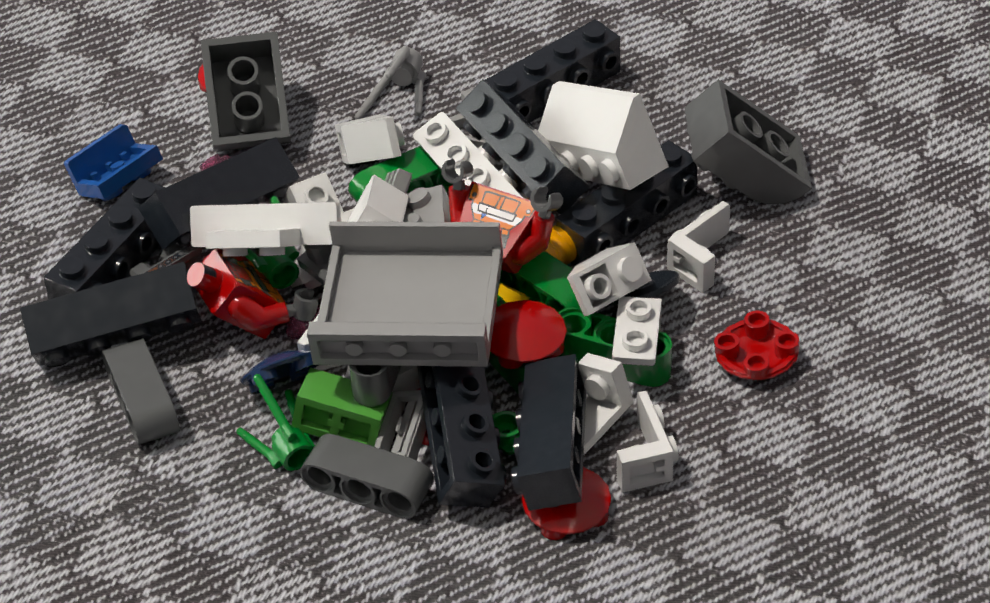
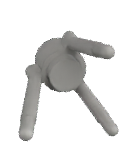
[355,46,427,120]

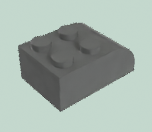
[200,31,291,152]
[684,79,812,204]

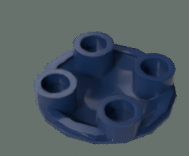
[240,350,319,395]

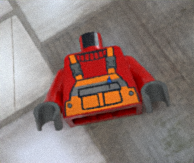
[441,159,563,274]
[187,248,318,339]

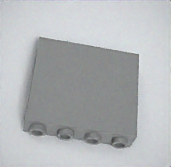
[307,222,503,367]

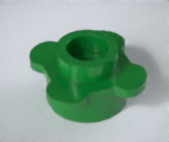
[492,411,520,455]

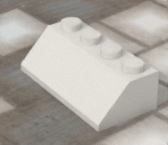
[538,81,669,190]

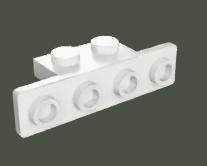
[413,112,523,198]
[190,202,341,256]

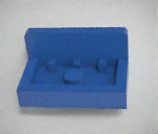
[64,124,163,201]

